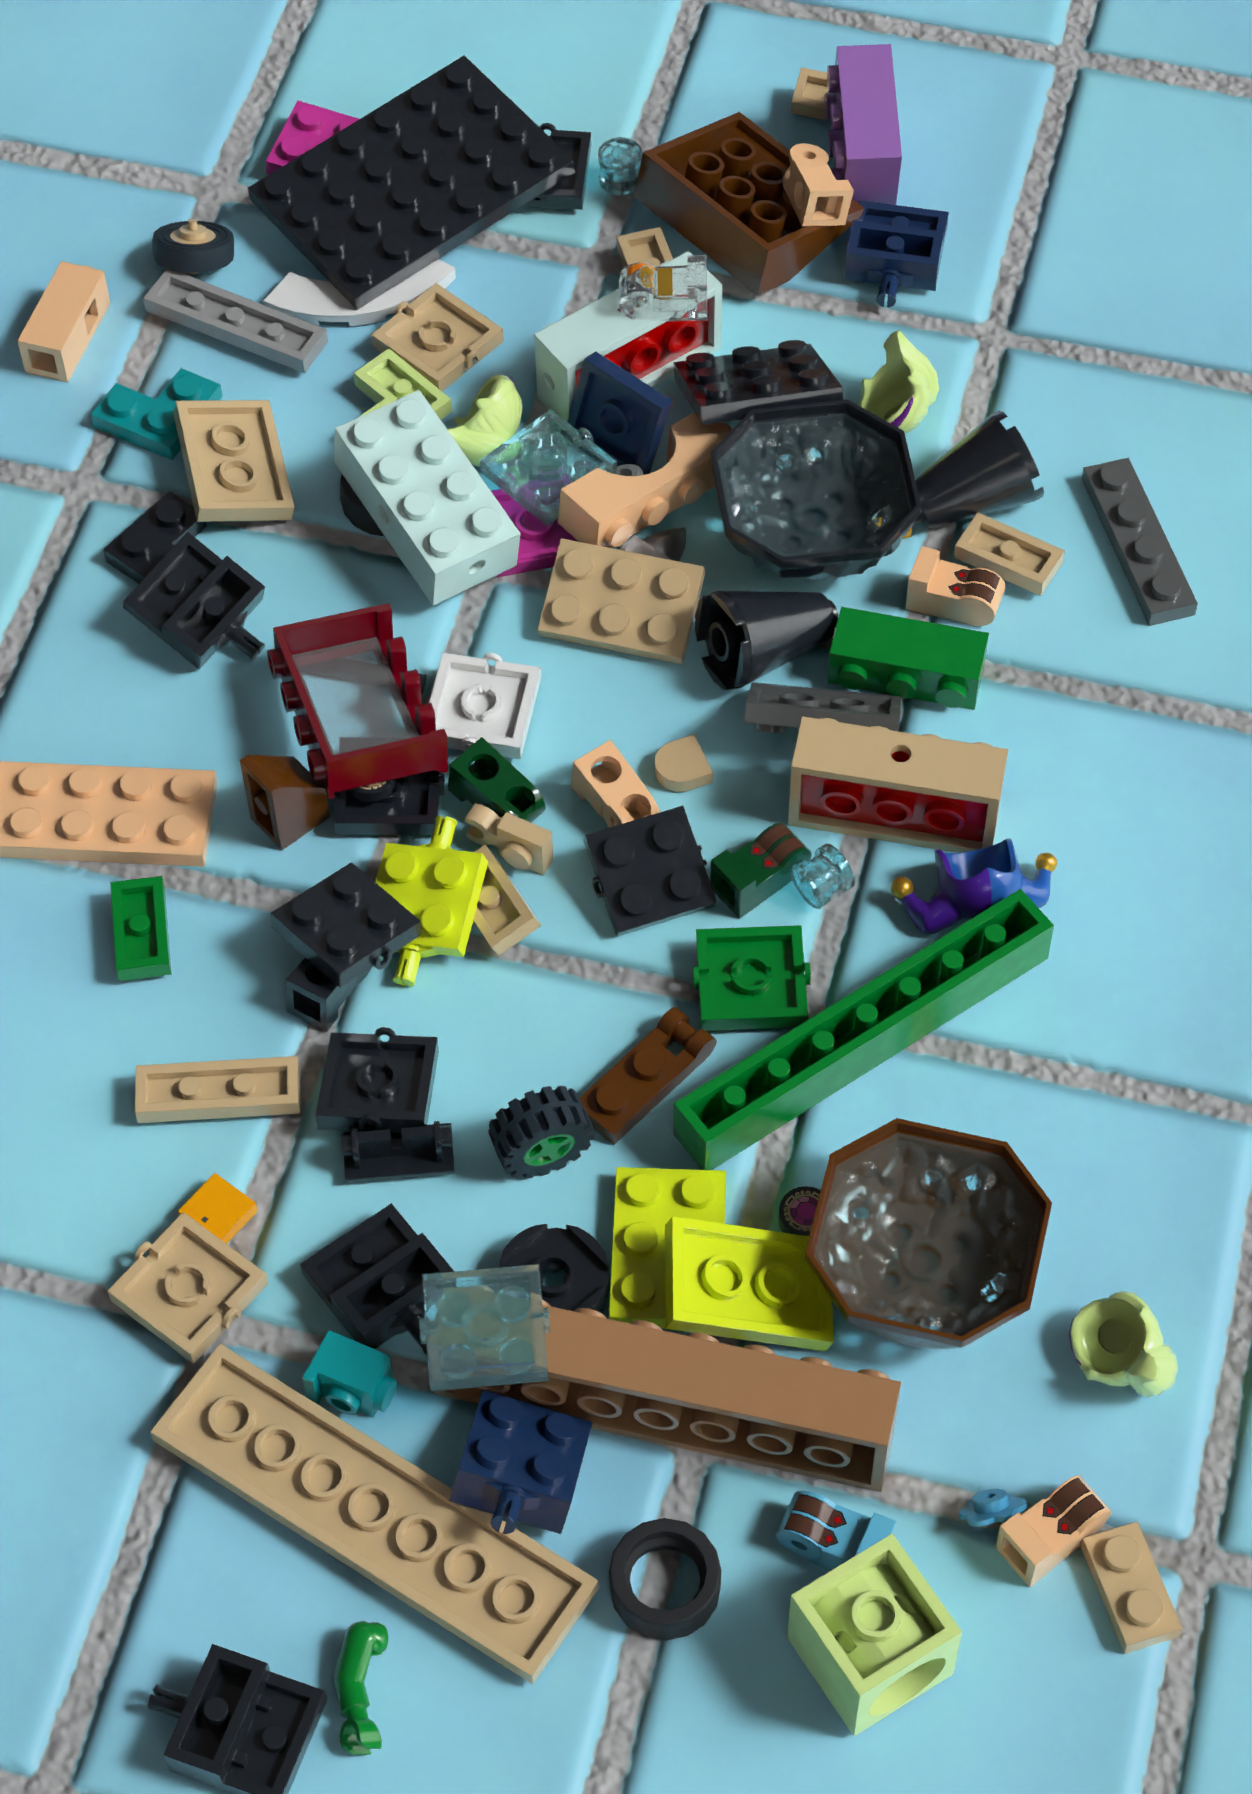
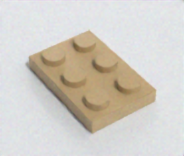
[173,400,295,522]
[537,538,705,665]

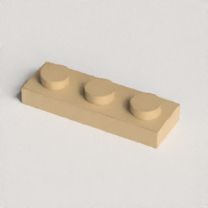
[135,1056,300,1123]

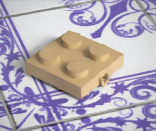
[371,283,504,391]
[107,1212,268,1364]

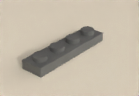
[1082,457,1198,626]

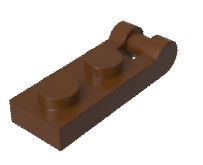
[580,1007,717,1145]

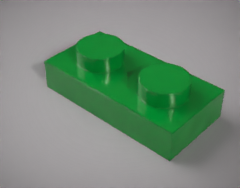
[110,876,172,981]

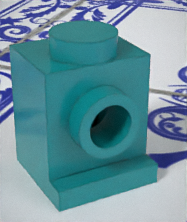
[302,1330,397,1418]

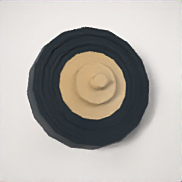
[152,219,234,274]

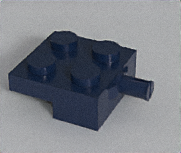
[844,200,949,308]
[449,1390,593,1534]

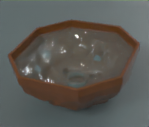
[805,1118,1052,1349]

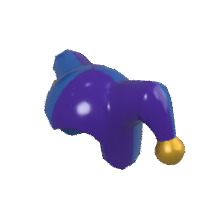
[890,838,1057,934]

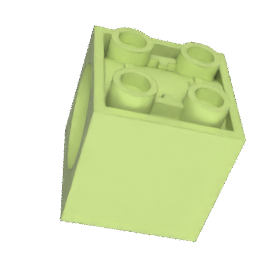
[787,1533,962,1736]

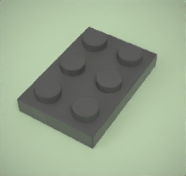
[744,682,901,733]

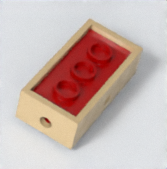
[788,716,1008,853]

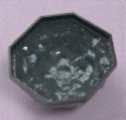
[711,399,921,580]

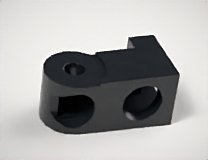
[285,958,372,1032]

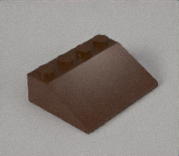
[634,112,864,296]

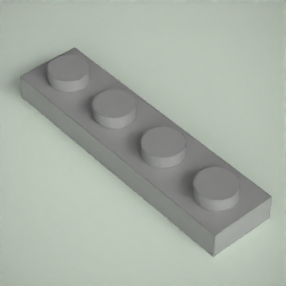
[143,269,328,373]

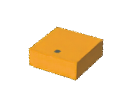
[178,1173,258,1244]

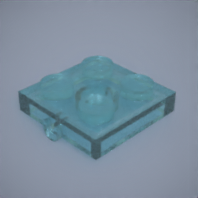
[480,409,617,526]
[419,1264,551,1391]

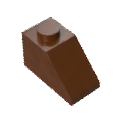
[240,755,330,850]

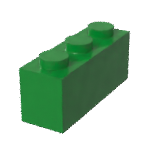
[827,606,989,710]

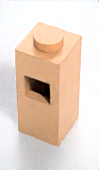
[17,261,110,382]

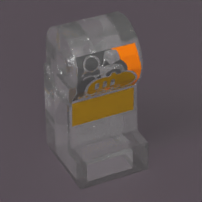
[619,255,708,321]

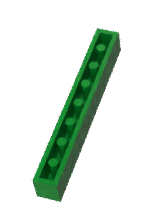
[673,888,1054,1170]

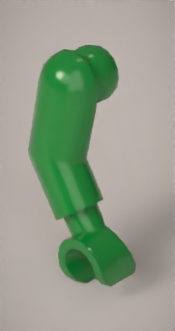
[333,1621,388,1755]

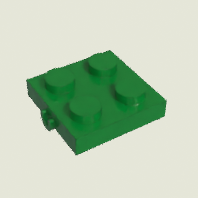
[693,925,811,1031]

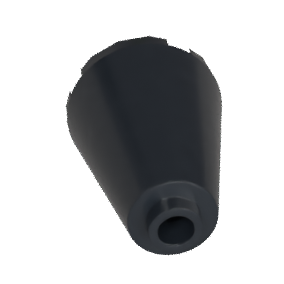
[914,411,1044,529]
[695,591,839,690]

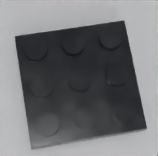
[673,340,843,425]

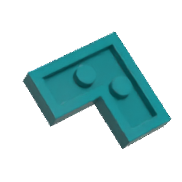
[90,368,223,460]

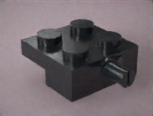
[123,532,265,670]
[300,1203,457,1355]
[148,1644,328,1794]

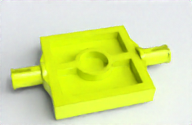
[375,816,488,987]

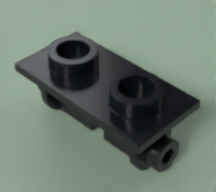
[341,1121,455,1183]

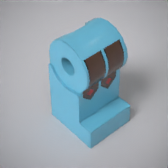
[775,1491,896,1571]

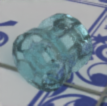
[598,137,643,195]
[790,843,855,909]

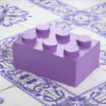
[824,44,902,205]

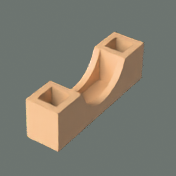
[558,413,732,548]

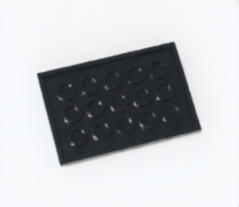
[248,55,575,310]

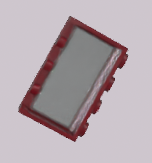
[267,603,448,799]

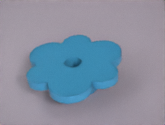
[959,1489,1027,1527]

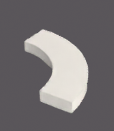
[263,259,456,327]

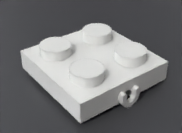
[429,653,541,759]

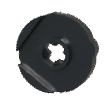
[498,1224,610,1312]

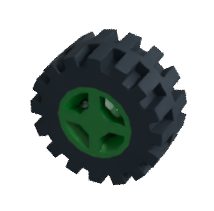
[488,1086,595,1179]

